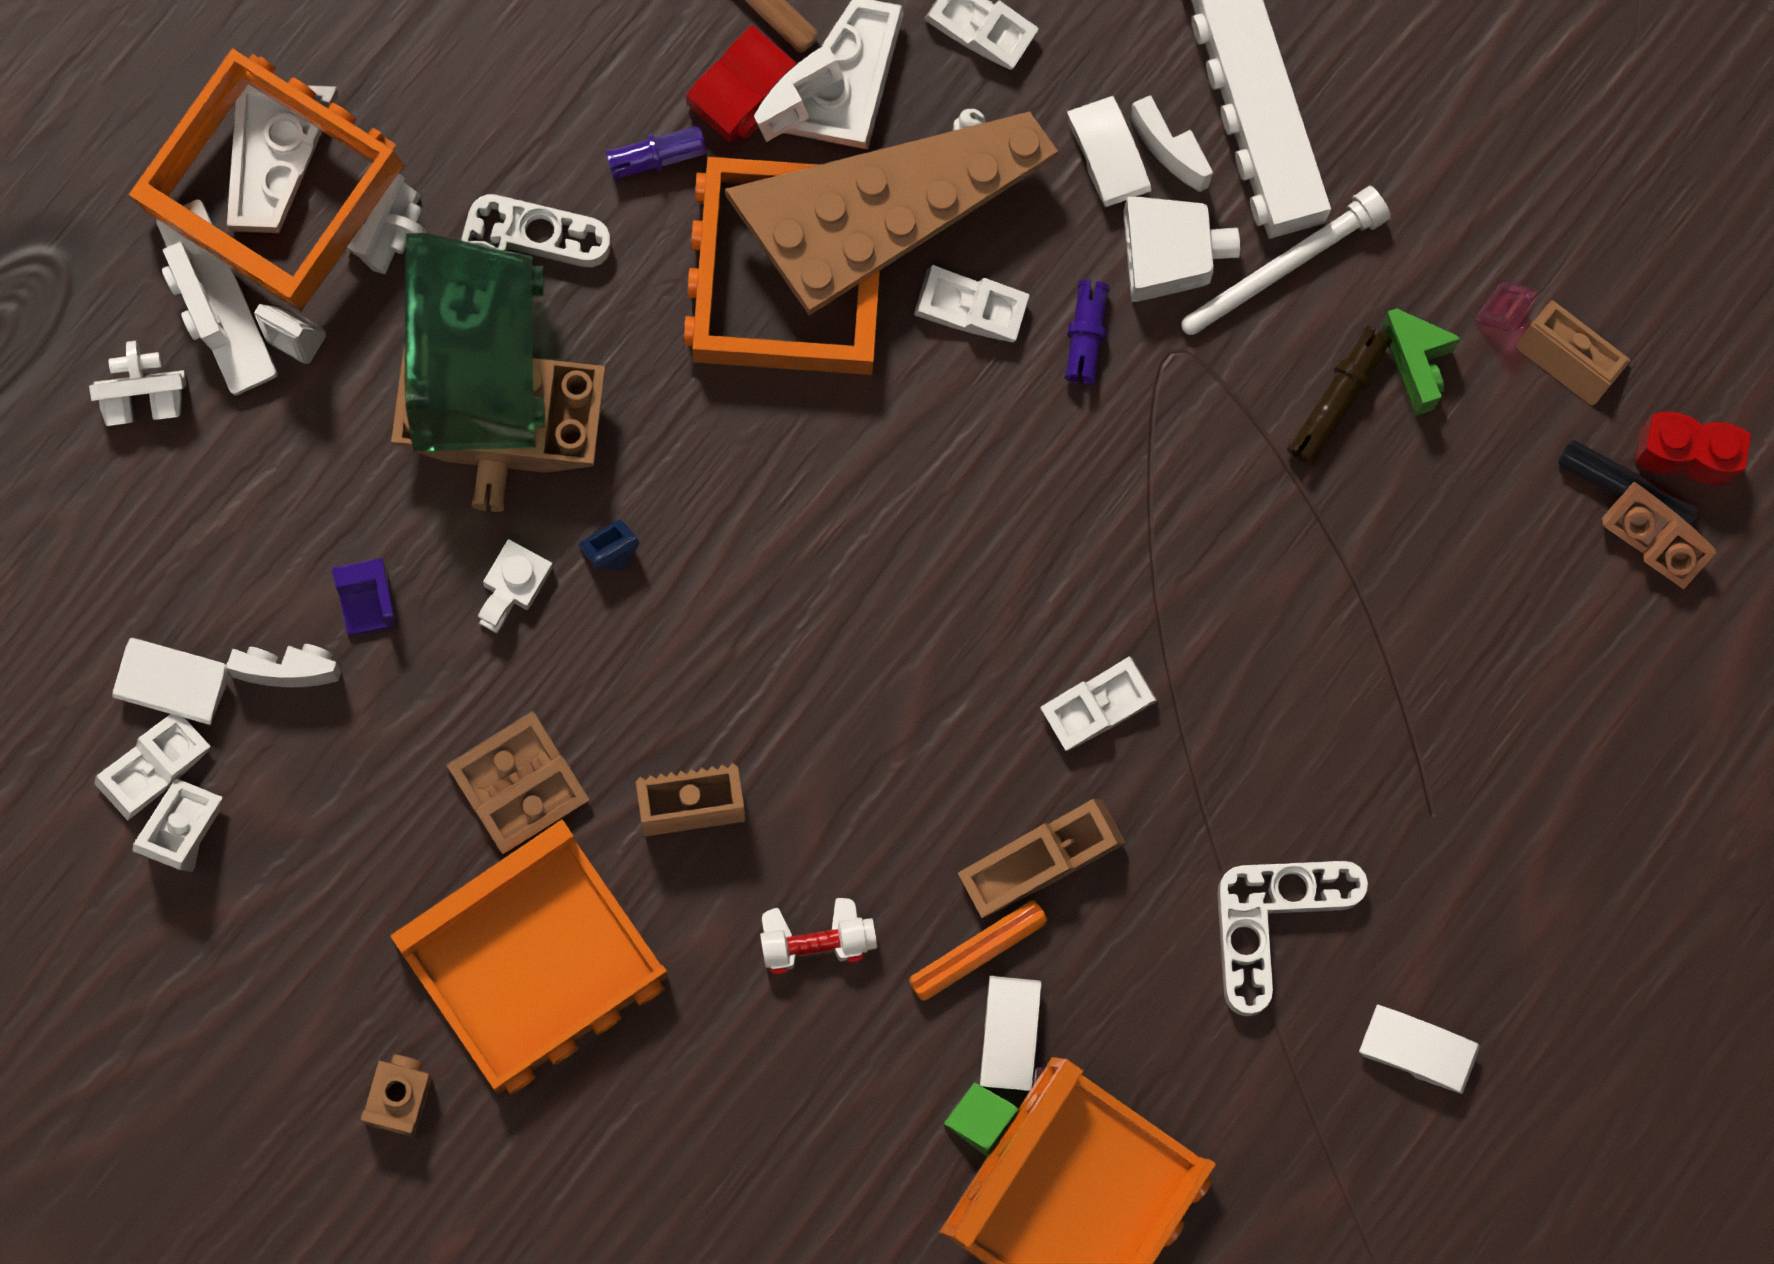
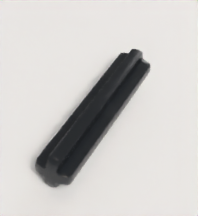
[1558,440,1699,526]

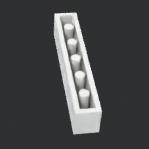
[1191,0,1331,239]

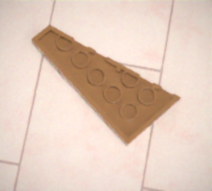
[725,111,1058,316]

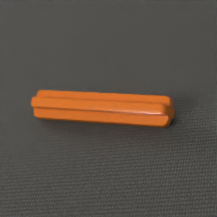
[909,900,1047,1001]

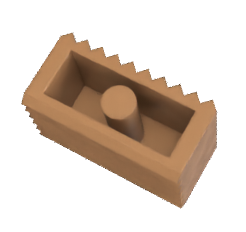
[636,763,745,836]

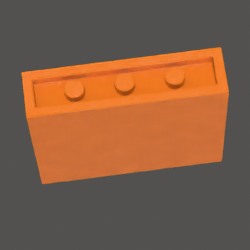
[390,819,668,1095]
[939,1057,1216,1264]

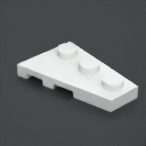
[784,0,904,149]
[227,85,338,233]

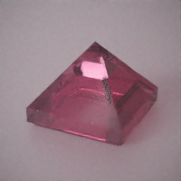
[1474,281,1539,332]

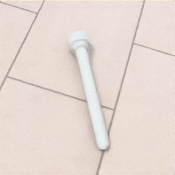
[1181,186,1391,335]

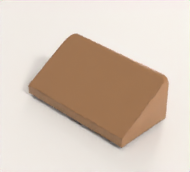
[1516,300,1630,406]

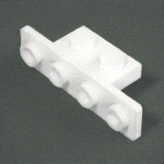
[156,200,278,395]

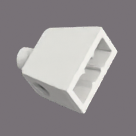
[1123,197,1240,302]

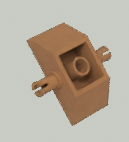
[391,309,606,512]

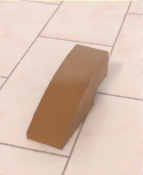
[958,798,1126,918]

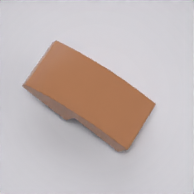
[1602,482,1716,589]

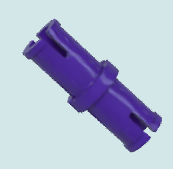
[1064,280,1110,385]

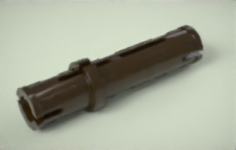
[1286,325,1393,466]

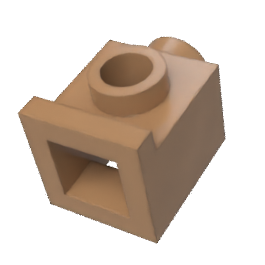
[361,1054,432,1138]

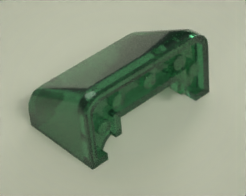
[405,233,545,451]

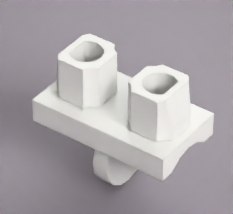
[346,174,428,274]
[89,340,187,426]

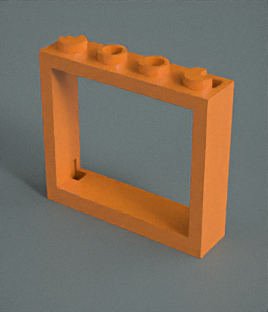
[129,48,404,312]
[684,157,880,375]

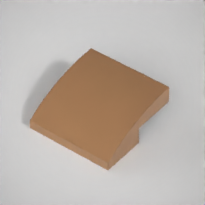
[446,711,589,854]

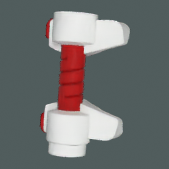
[760,898,877,974]

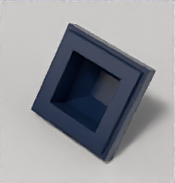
[578,519,640,570]

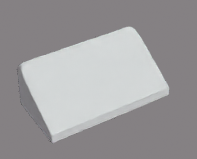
[112,638,227,725]

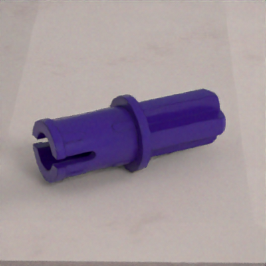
[606,126,706,181]

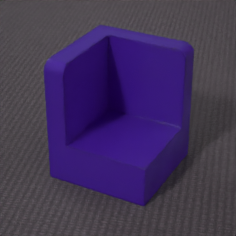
[332,558,398,636]

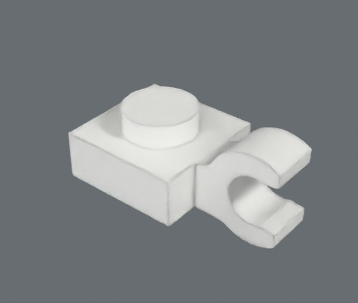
[478,539,553,634]

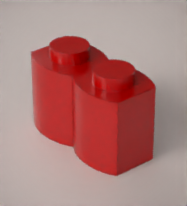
[686,25,797,143]
[1635,412,1751,486]

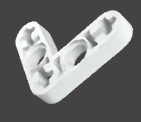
[443,194,611,337]
[1217,861,1368,1016]

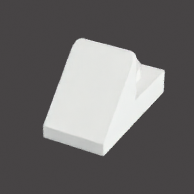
[132,778,223,872]

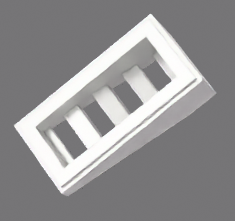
[254,304,326,364]

